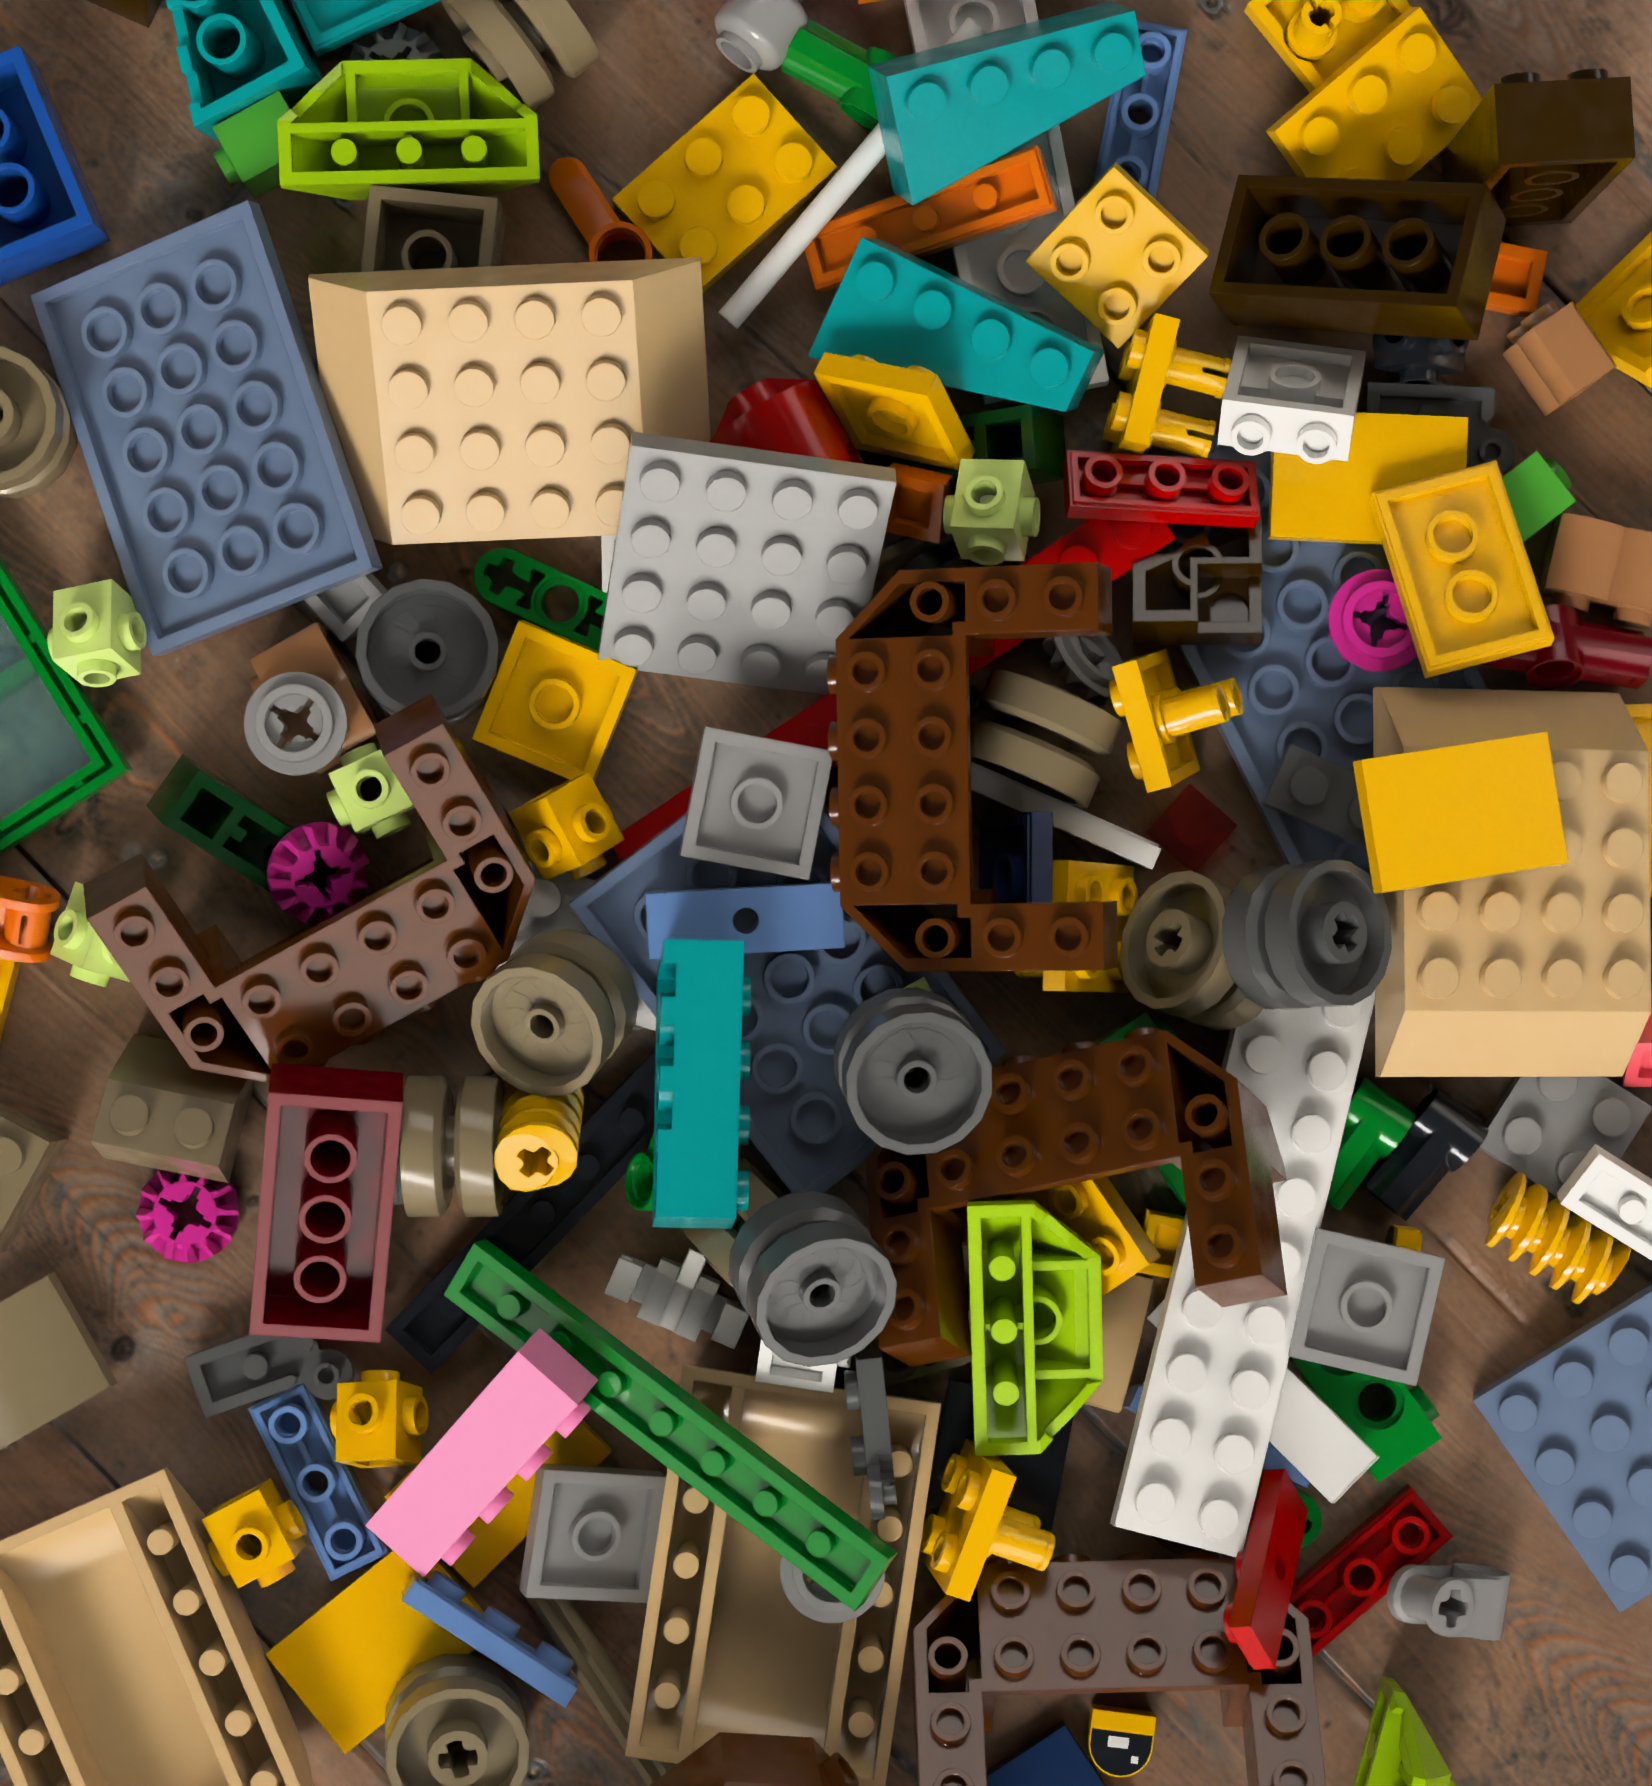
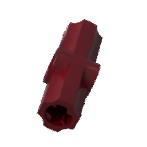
[1479,604,1652,689]

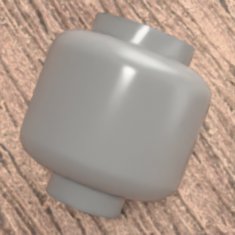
[714,0,808,73]

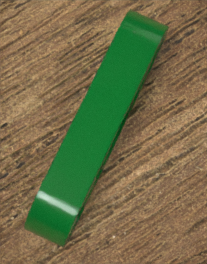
[473,547,607,651]

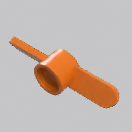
[548,157,654,262]

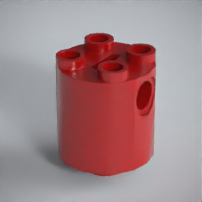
[709,378,864,464]

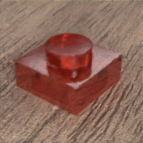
[1146,783,1237,872]

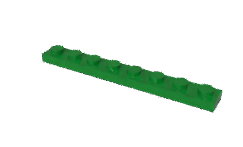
[444,1238,897,1612]

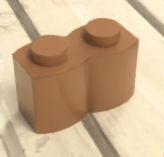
[1502,300,1617,417]
[1538,512,1652,629]
[249,622,379,774]

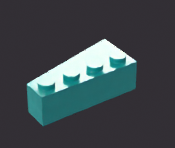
[166,0,323,142]
[867,1,1146,205]
[807,237,1105,412]
[652,938,751,1229]

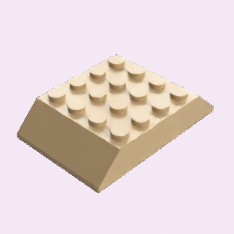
[308,257,711,545]
[1373,687,1651,1077]
[625,1364,941,1786]
[0,1467,314,1786]

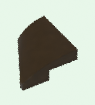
[1133,512,1263,645]

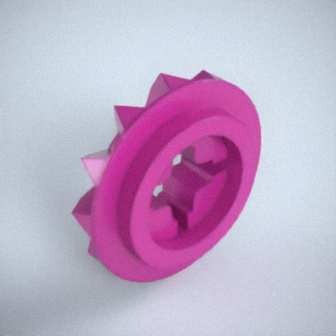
[1327,569,1417,672]
[267,822,370,923]
[135,1169,240,1264]

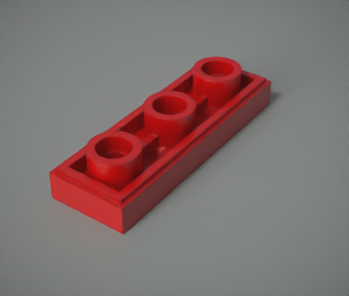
[1062,450,1260,528]
[1223,1468,1308,1670]
[1289,1484,1453,1657]

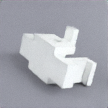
[604,1248,749,1349]

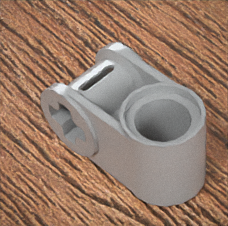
[1387,1563,1511,1641]

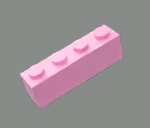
[365,1328,598,1578]

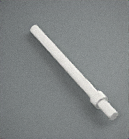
[718,17,987,329]

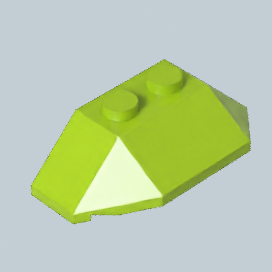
[277,58,540,200]
[967,1200,1104,1456]
[1353,1676,1456,1786]

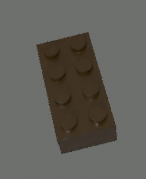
[1441,69,1635,227]
[1209,175,1506,340]

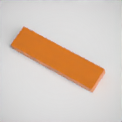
[804,145,1059,293]

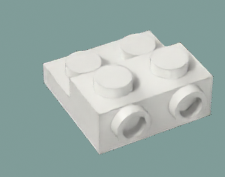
[1217,335,1366,464]

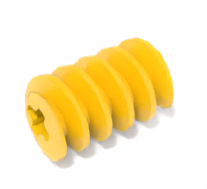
[494,1082,584,1192]
[1484,1172,1631,1304]

